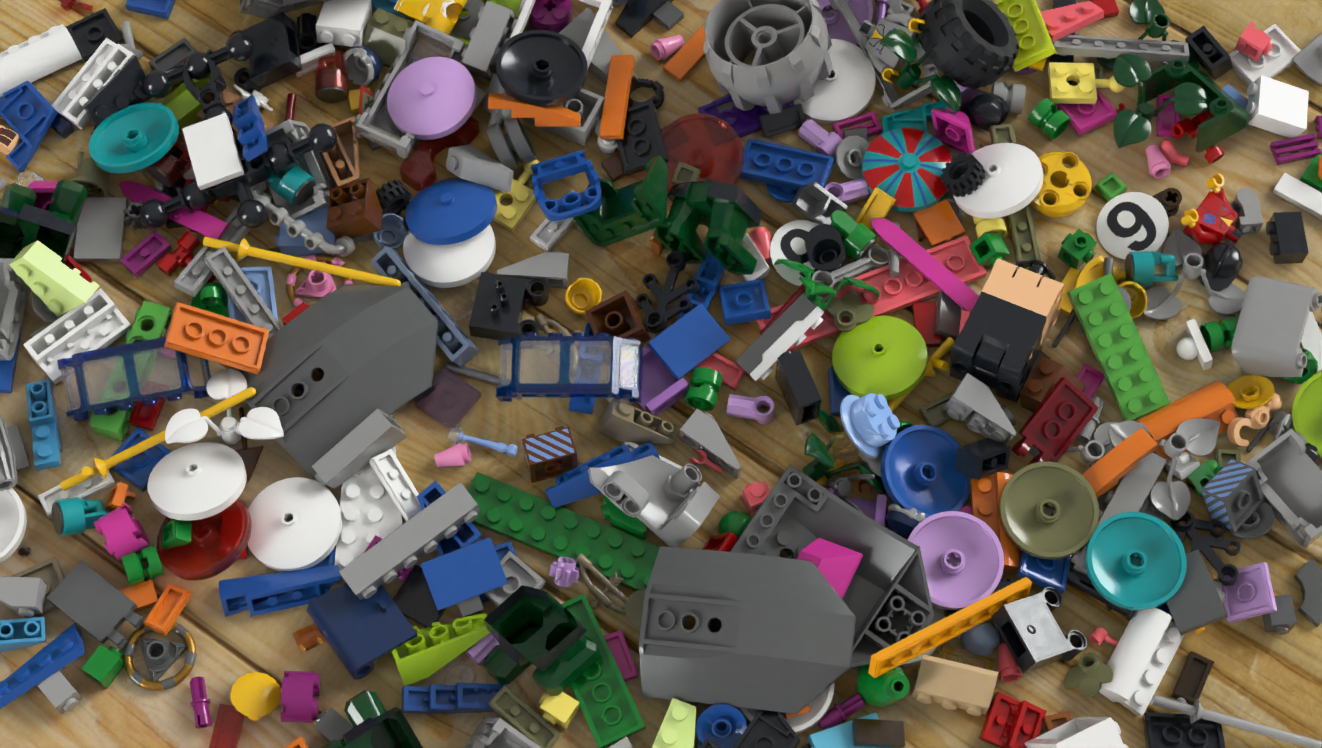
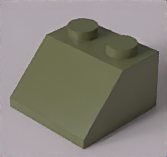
[362,8,420,68]

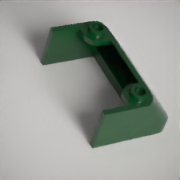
[1142,59,1249,153]

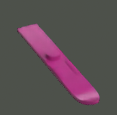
[119,181,229,239]
[870,218,979,313]

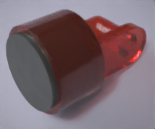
[315,51,349,103]
[147,133,191,187]

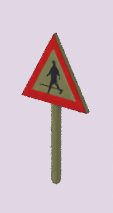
[359,62,394,115]

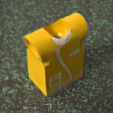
[394,0,468,35]

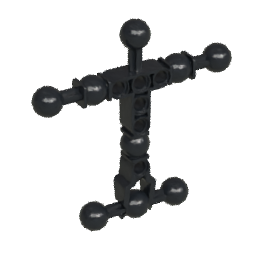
[140,33,337,229]

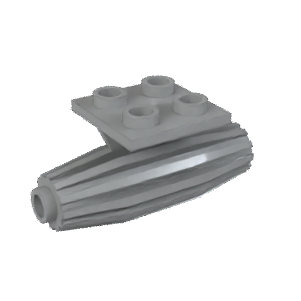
[0,414,31,491]

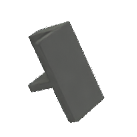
[791,182,848,225]

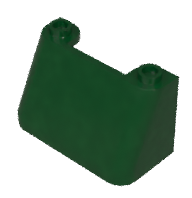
[573,155,668,247]

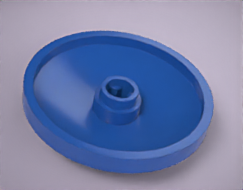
[405,177,497,245]
[881,425,971,518]

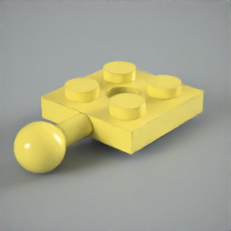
[1048,62,1125,104]
[492,159,540,232]

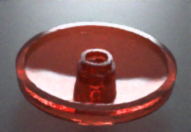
[662,113,744,193]
[157,498,252,581]

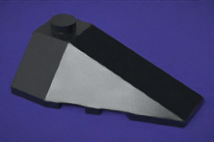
[616,0,673,38]

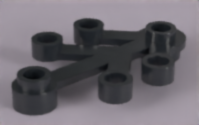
[636,251,700,333]
[1170,510,1241,586]

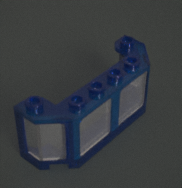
[496,332,643,402]
[57,337,211,422]

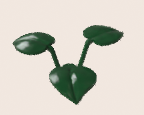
[1096,0,1199,71]
[880,29,962,114]
[1113,54,1212,148]
[802,409,886,495]

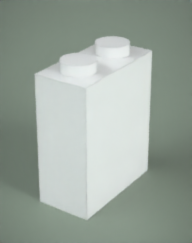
[316,0,373,47]
[1246,75,1309,138]

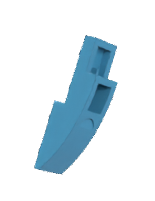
[26,379,62,471]
[0,617,46,652]

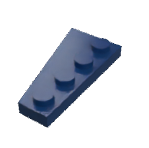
[0,623,85,709]

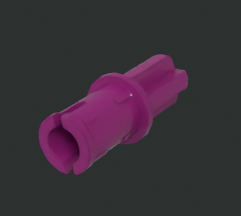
[190,677,212,728]
[818,694,865,731]

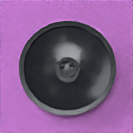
[496,30,588,106]

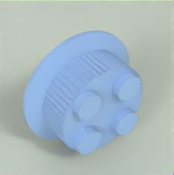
[838,393,900,458]

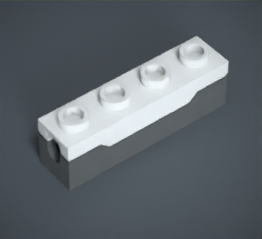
[736,293,824,381]

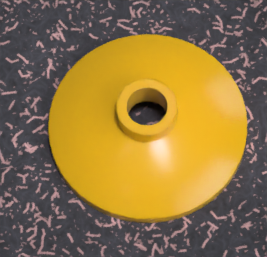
[1227,375,1275,409]

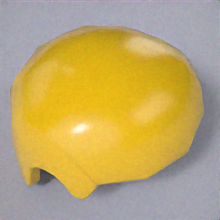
[565,277,602,315]
[1117,281,1148,319]

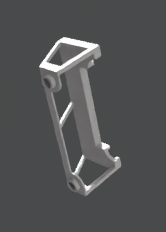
[829,0,941,110]

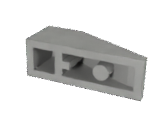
[446,144,514,193]
[497,251,570,288]
[679,409,741,479]
[0,576,47,617]

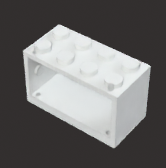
[1024,717,1129,748]

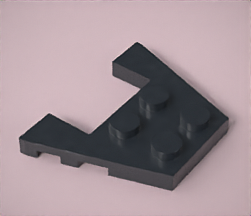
[700,709,800,748]

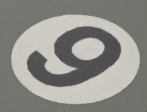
[1096,192,1169,259]
[770,220,825,286]

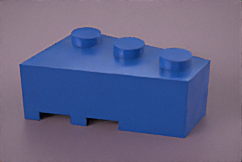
[417,480,485,556]

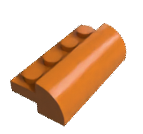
[1135,381,1239,461]
[970,472,1022,575]

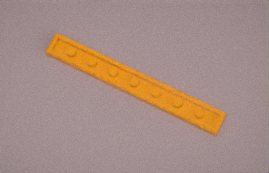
[868,577,1032,678]

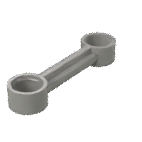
[811,245,890,297]

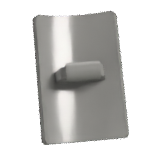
[1292,32,1322,86]

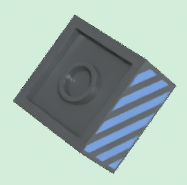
[1201,458,1265,533]

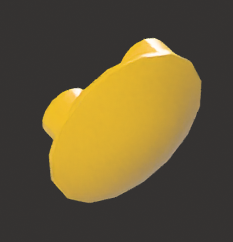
[230,672,281,721]

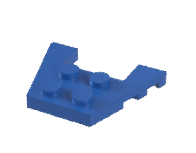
[0,81,58,173]

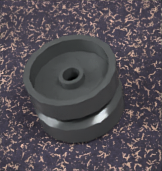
[486,116,537,170]

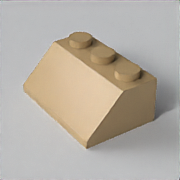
[911,654,998,716]

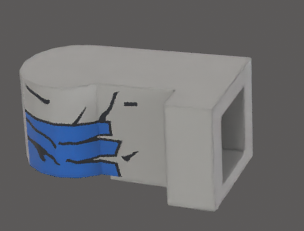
[1232,188,1264,234]

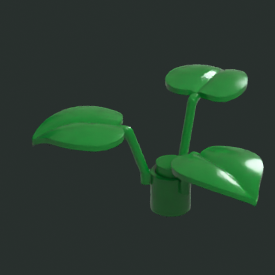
[774,259,881,310]

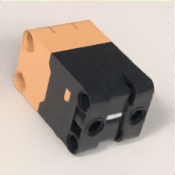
[949,259,1065,403]

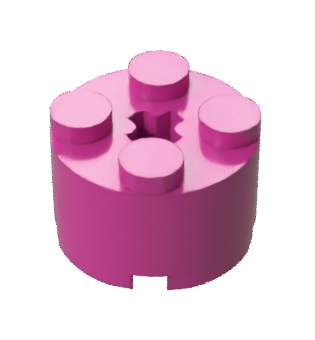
[94,504,150,562]

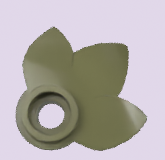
[827,290,874,332]
[1064,652,1113,698]

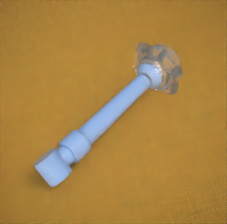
[448,425,518,457]

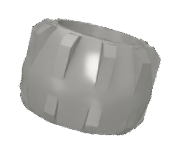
[703,0,833,114]

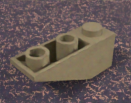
[598,398,676,444]

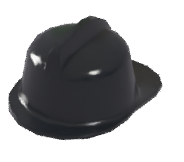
[958,89,1009,128]
[805,224,846,272]
[1197,241,1243,290]

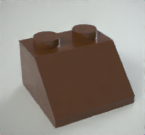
[585,290,651,351]
[1019,356,1086,412]

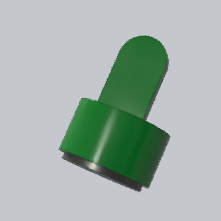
[830,210,878,262]

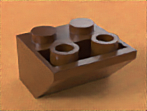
[326,178,383,238]

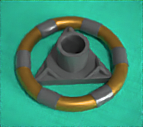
[123,622,197,691]

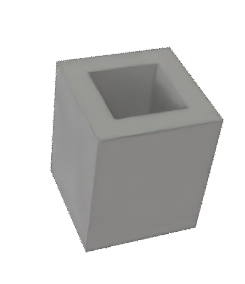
[38,671,82,714]

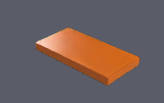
[164,302,270,375]

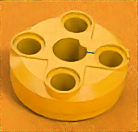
[1029,152,1092,218]

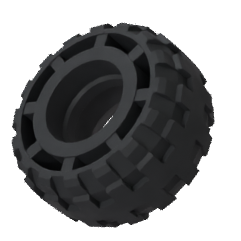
[918,0,1018,89]

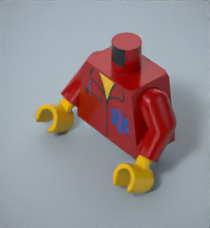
[1181,174,1244,246]

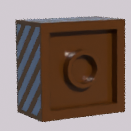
[522,426,578,483]

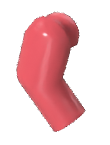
[1160,139,1189,167]

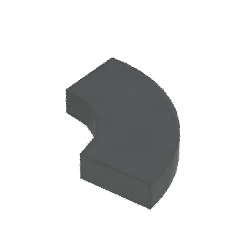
[1294,558,1322,627]

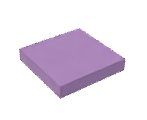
[1221,562,1277,623]

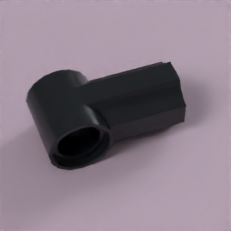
[297,13,319,55]

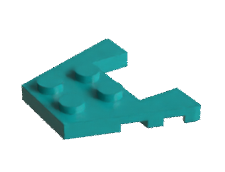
[882,99,953,158]

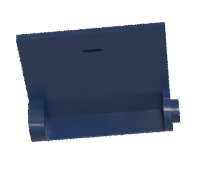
[306,582,417,680]

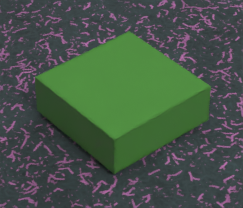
[1094,172,1128,202]

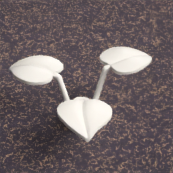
[165,369,284,445]

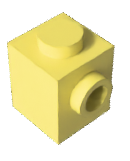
[539,692,580,729]

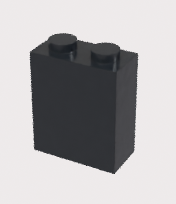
[775,350,822,426]

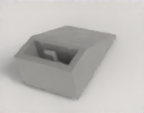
[943,373,1017,444]

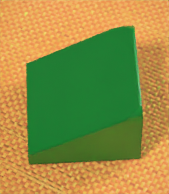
[162,519,192,549]

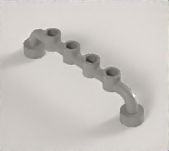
[250,181,355,256]

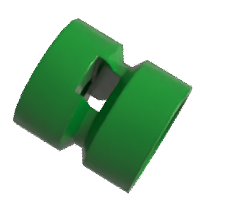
[1028,98,1071,140]
[1199,317,1238,353]
[685,367,723,411]
[121,545,165,586]

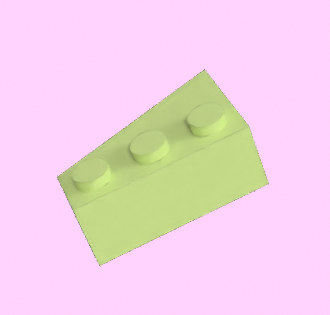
[9,240,100,317]
[652,698,696,748]

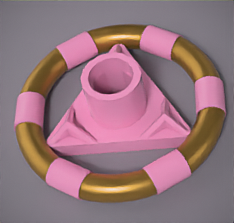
[285,254,354,307]

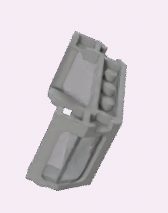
[354,20,465,159]

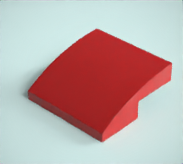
[979,691,1047,748]

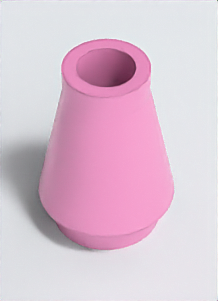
[650,35,685,60]
[1145,145,1171,179]
[434,442,472,468]

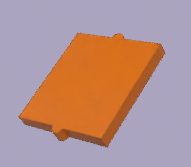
[913,199,966,247]

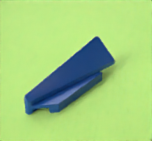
[545,441,660,508]
[219,565,341,617]

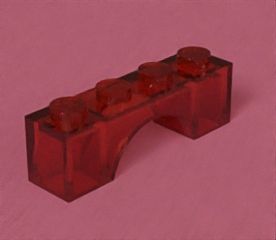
[399,116,480,192]

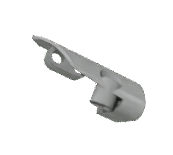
[588,455,720,548]

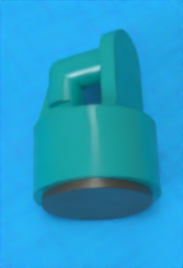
[266,166,315,206]
[1125,251,1178,286]
[52,497,109,537]

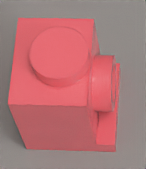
[1235,22,1274,62]
[740,481,770,516]

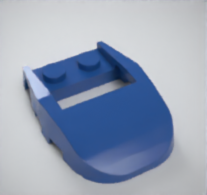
[531,150,602,221]

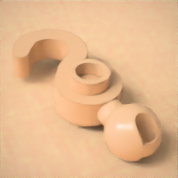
[1227,393,1282,447]

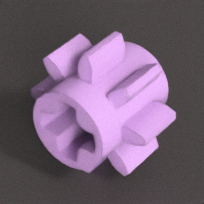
[549,557,580,587]

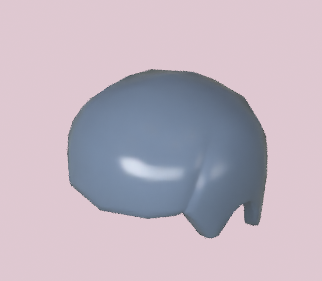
[372,213,408,250]
[960,621,1000,656]

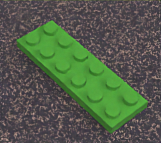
[1067,273,1170,421]

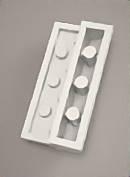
[0,24,82,97]
[52,38,138,130]
[23,288,132,385]
[1099,608,1185,716]

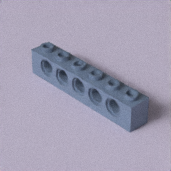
[370,246,479,366]

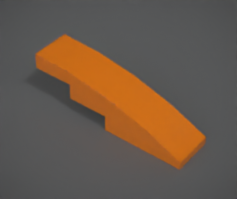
[488,93,581,127]
[1082,428,1158,498]

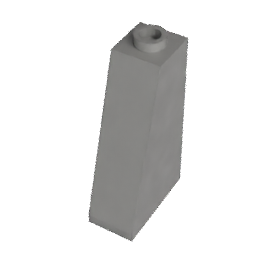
[559,7,622,86]
[312,408,408,489]

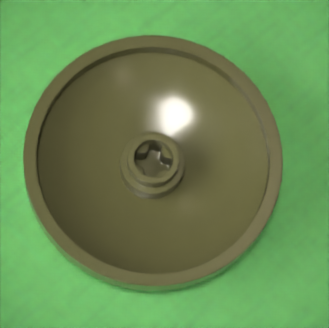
[999,462,1099,559]

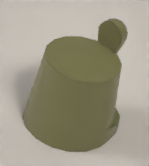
[69,152,110,197]

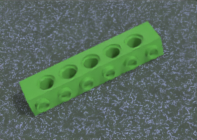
[90,301,173,442]

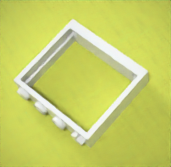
[504,0,613,70]

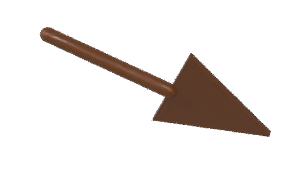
[235,407,264,482]

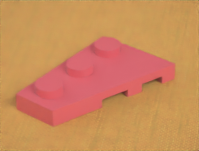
[1041,1,1104,42]

